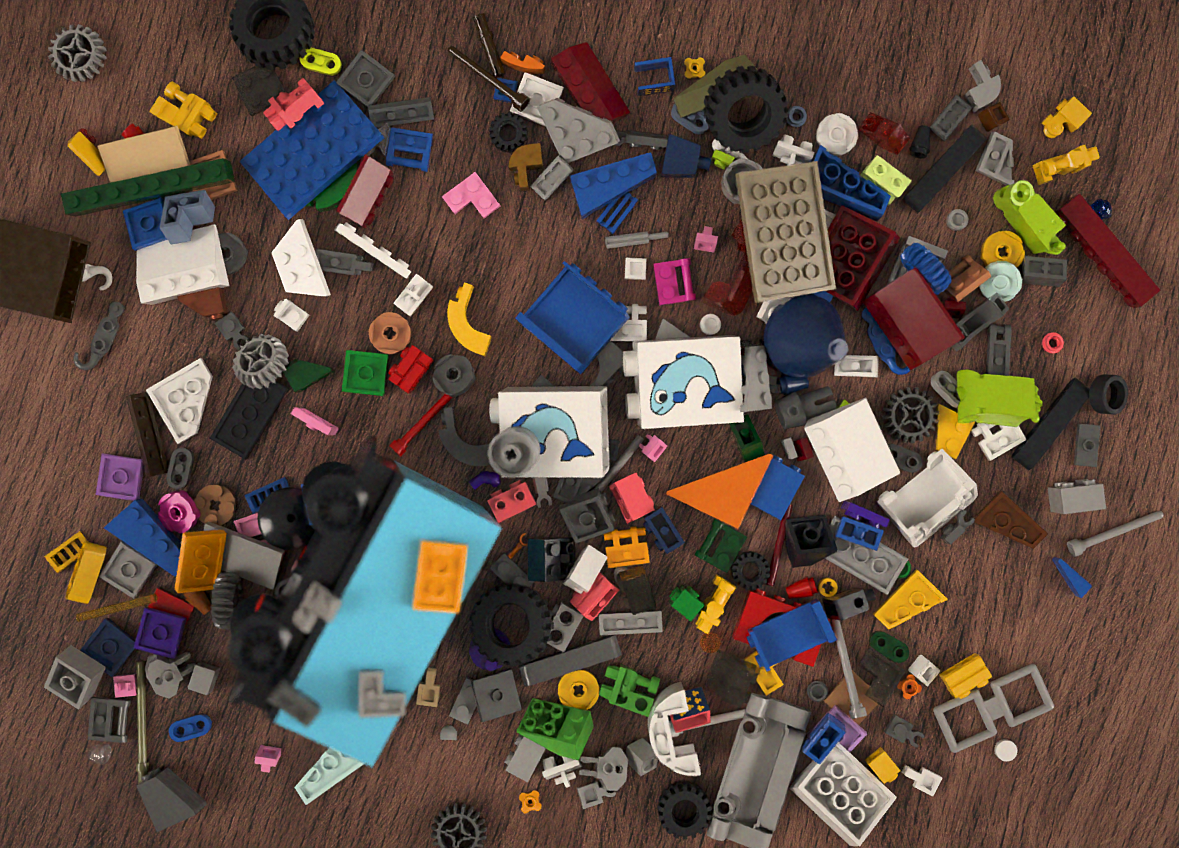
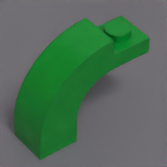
[305,160,360,212]

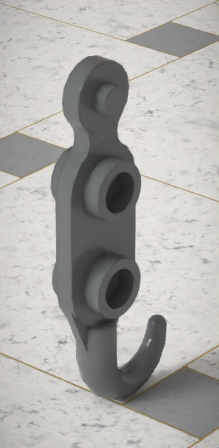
[73,302,125,371]

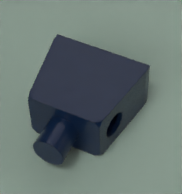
[661,134,711,178]

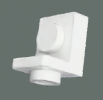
[273,299,309,332]

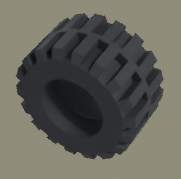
[658,781,711,840]

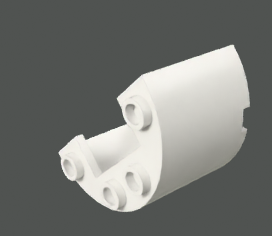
[648,682,701,776]

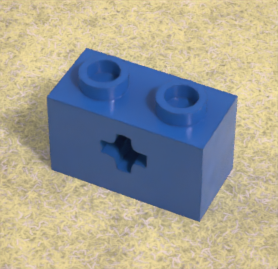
[834,516,884,551]

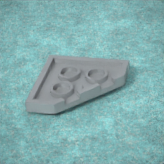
[537,98,620,163]

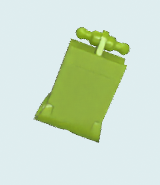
[993,180,1066,255]
[957,370,1043,427]

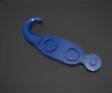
[861,308,911,375]

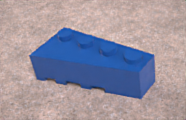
[812,145,891,222]
[570,152,657,220]
[104,499,181,577]

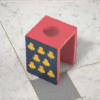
[669,687,711,733]

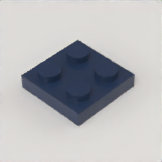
[80,618,135,677]

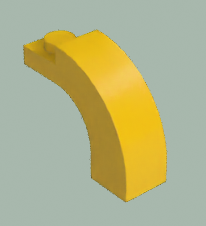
[448,283,492,357]

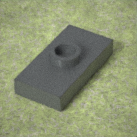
[930,94,973,141]
[1074,424,1100,467]

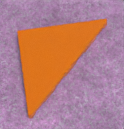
[666,454,773,529]

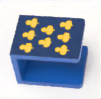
[634,57,675,96]

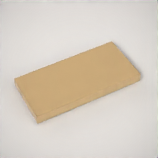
[98,126,190,183]

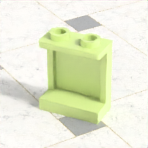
[860,155,911,206]

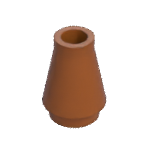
[183,591,212,615]

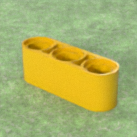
[65,541,107,604]

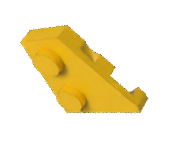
[936,404,975,459]

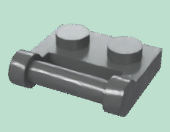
[87,697,131,743]

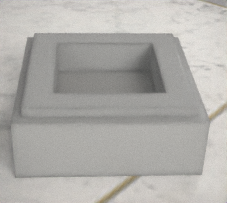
[781,437,798,459]

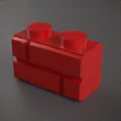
[388,345,434,394]

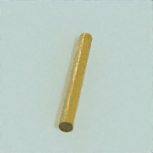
[76,594,157,622]

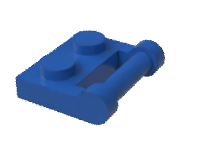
[386,127,433,172]

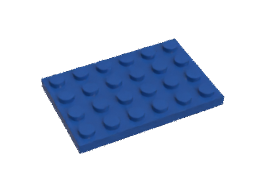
[240,80,385,220]

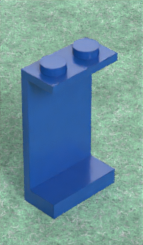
[746,599,837,671]

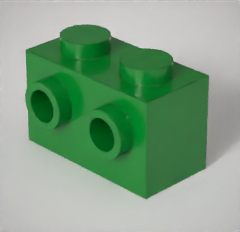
[669,585,704,621]

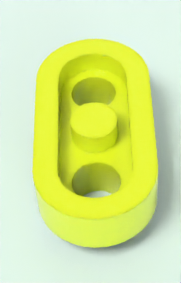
[299,47,342,76]

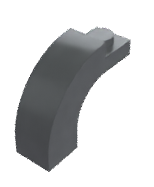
[951,293,1009,352]
[438,407,491,466]

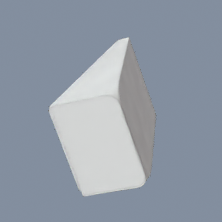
[834,355,879,378]

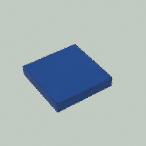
[123,198,167,251]

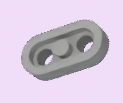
[931,371,960,408]

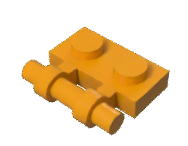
[604,526,650,568]

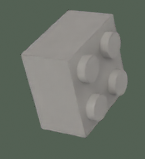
[1048,479,1106,514]
[44,645,106,709]

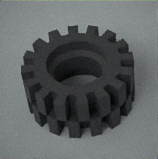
[489,112,527,153]
[731,551,770,590]

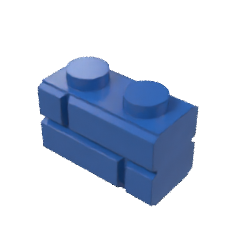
[802,713,846,764]

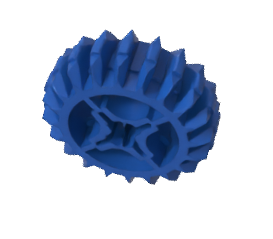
[900,243,952,295]

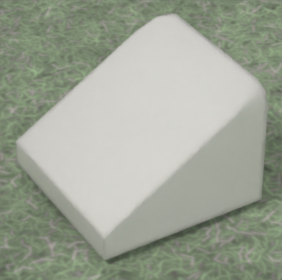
[908,655,940,687]

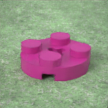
[158,490,201,533]

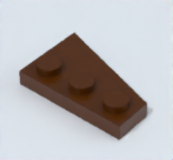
[974,490,1048,549]

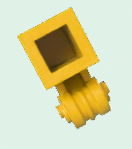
[1042,96,1092,139]

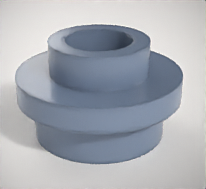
[786,106,807,127]

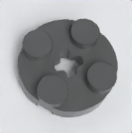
[218,233,248,275]
[433,354,476,397]

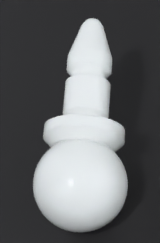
[712,139,748,160]

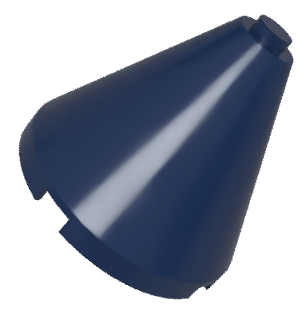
[764,294,848,378]

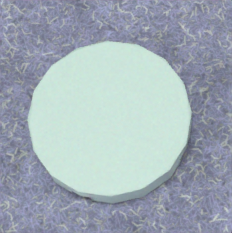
[979,261,1022,302]

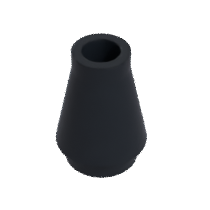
[909,125,931,159]

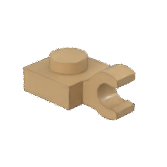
[416,667,440,707]

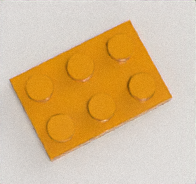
[175,529,227,593]
[413,540,467,613]

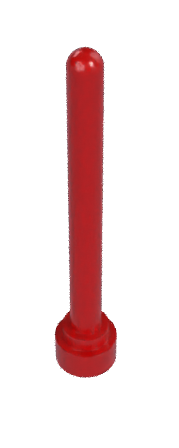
[389,394,453,457]

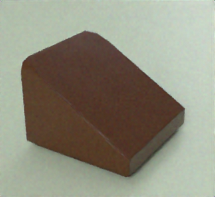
[978,102,1010,132]

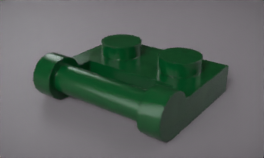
[694,518,747,573]

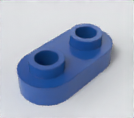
[169,714,212,742]

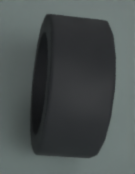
[1089,374,1128,415]

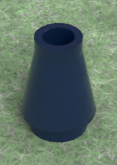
[776,375,809,395]

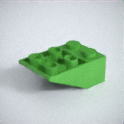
[517,698,594,760]

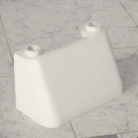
[877,449,978,547]

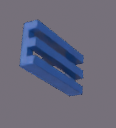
[597,193,638,234]

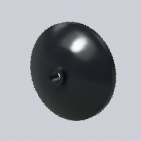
[258,487,316,550]

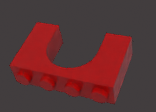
[732,588,830,667]

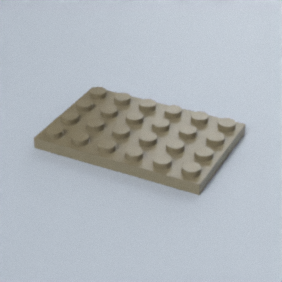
[735,161,836,303]

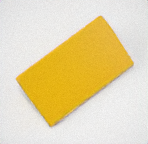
[67,132,105,176]

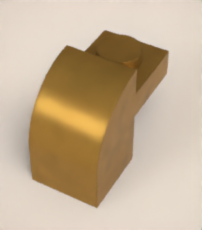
[509,143,543,191]

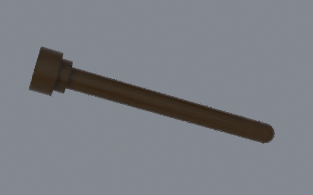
[448,46,530,112]

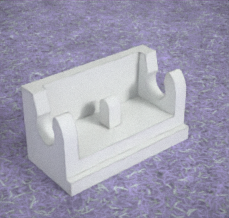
[563,545,608,594]

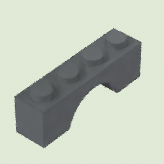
[590,341,623,387]

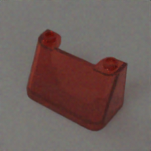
[701,219,753,316]

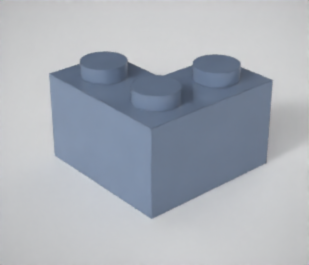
[160,190,215,245]

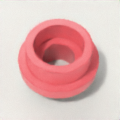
[1042,332,1064,353]

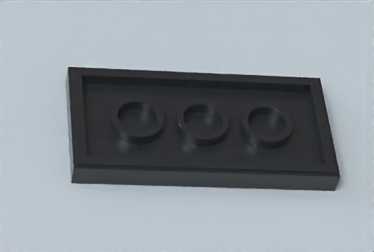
[209,380,289,460]

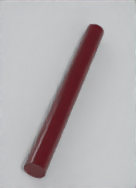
[766,505,793,586]

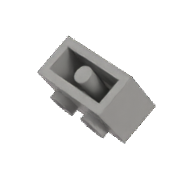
[504,734,546,782]

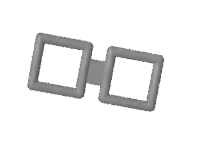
[933,664,1054,753]

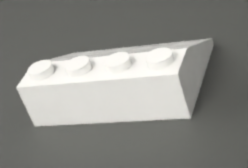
[136,224,229,305]
[804,398,900,502]
[789,742,897,846]

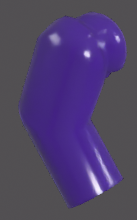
[469,471,501,490]

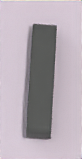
[518,635,622,686]

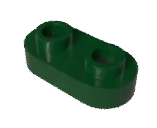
[869,631,909,663]

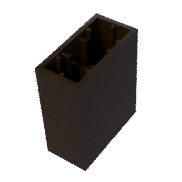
[0,219,91,323]

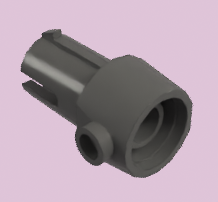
[774,386,836,429]

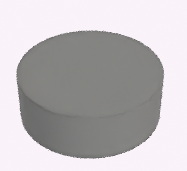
[946,209,969,231]

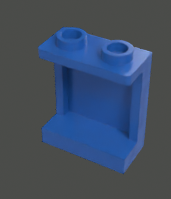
[751,454,805,520]

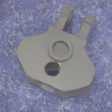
[145,652,196,699]
[579,747,628,791]

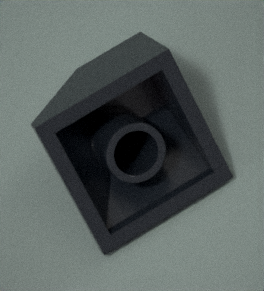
[785,515,838,568]

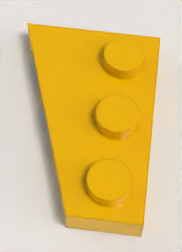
[873,570,948,629]

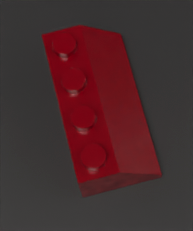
[551,42,631,124]

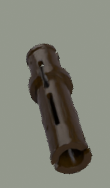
[472,13,506,78]

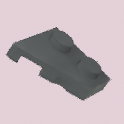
[553,474,607,503]

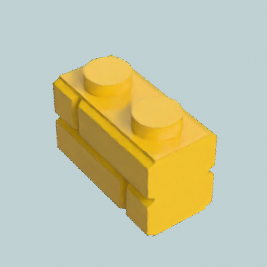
[939,653,992,699]

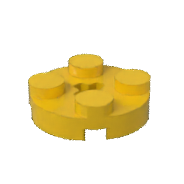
[980,231,1025,267]
[558,669,599,710]

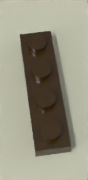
[126,392,168,478]

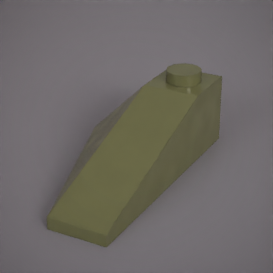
[674,55,758,118]

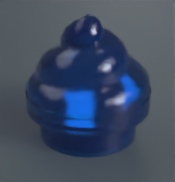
[1091,199,1112,220]

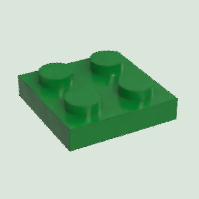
[342,350,389,396]

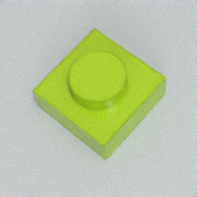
[711,149,735,169]

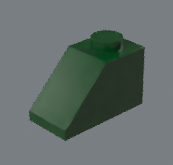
[282,359,335,393]
[729,414,765,462]

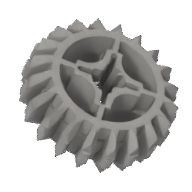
[48,24,107,82]
[232,334,289,389]

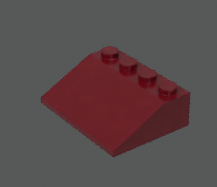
[826,205,900,311]
[862,267,965,370]

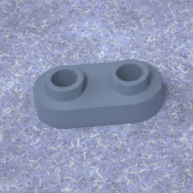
[671,104,709,134]

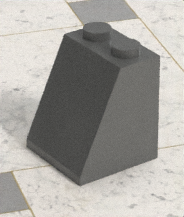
[136,767,207,832]

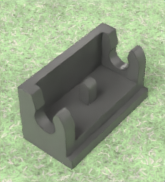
[1019,256,1067,287]
[267,679,321,728]

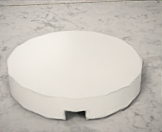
[816,113,858,156]

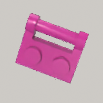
[653,258,697,306]

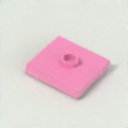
[291,407,338,435]

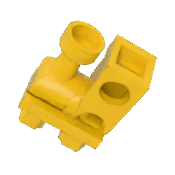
[149,81,218,139]
[1033,145,1100,185]
[695,574,736,634]

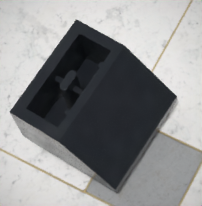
[528,537,575,582]

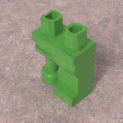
[599,664,660,717]

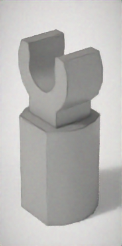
[532,477,552,508]

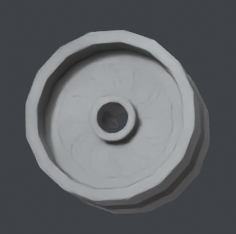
[488,426,541,478]

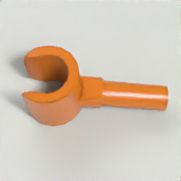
[507,533,528,558]

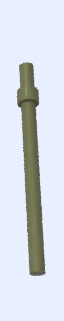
[136,661,149,783]

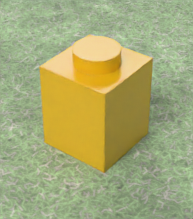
[865,747,900,784]

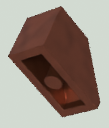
[177,287,229,320]

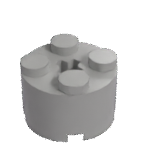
[721,158,763,204]

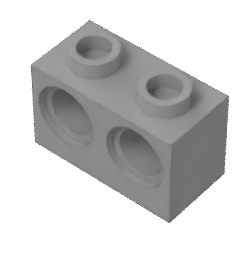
[547,601,583,652]

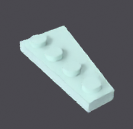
[294,747,365,805]

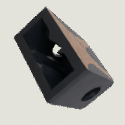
[822,588,876,621]

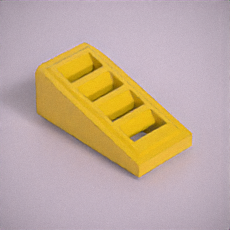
[44,531,88,574]

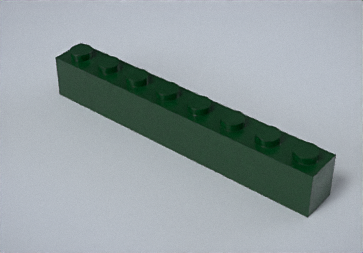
[61,158,235,217]

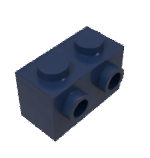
[643,506,685,554]

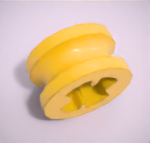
[817,577,838,597]

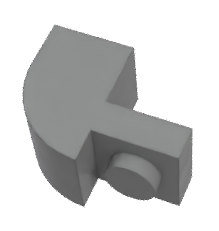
[964,60,1001,113]

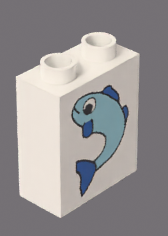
[623,335,744,429]
[490,386,609,477]

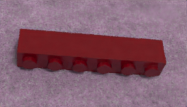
[1055,194,1161,308]

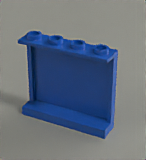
[515,261,630,375]

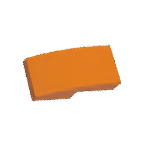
[500,51,545,74]

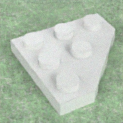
[146,358,213,444]

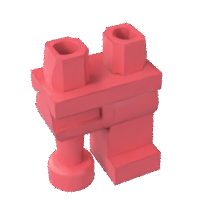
[263,78,324,131]

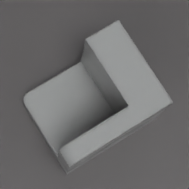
[188,662,220,695]
[626,738,658,776]

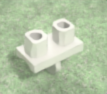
[772,134,814,166]
[393,274,433,317]
[542,757,582,788]

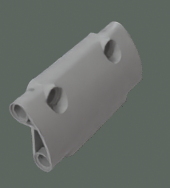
[706,693,812,848]

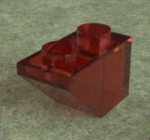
[858,112,910,155]

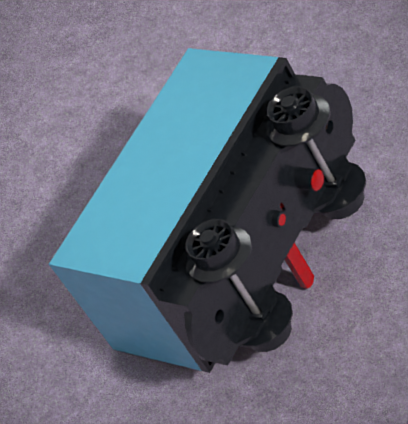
[228,435,501,767]

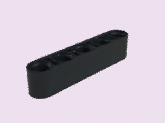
[902,125,987,214]
[1011,377,1090,471]

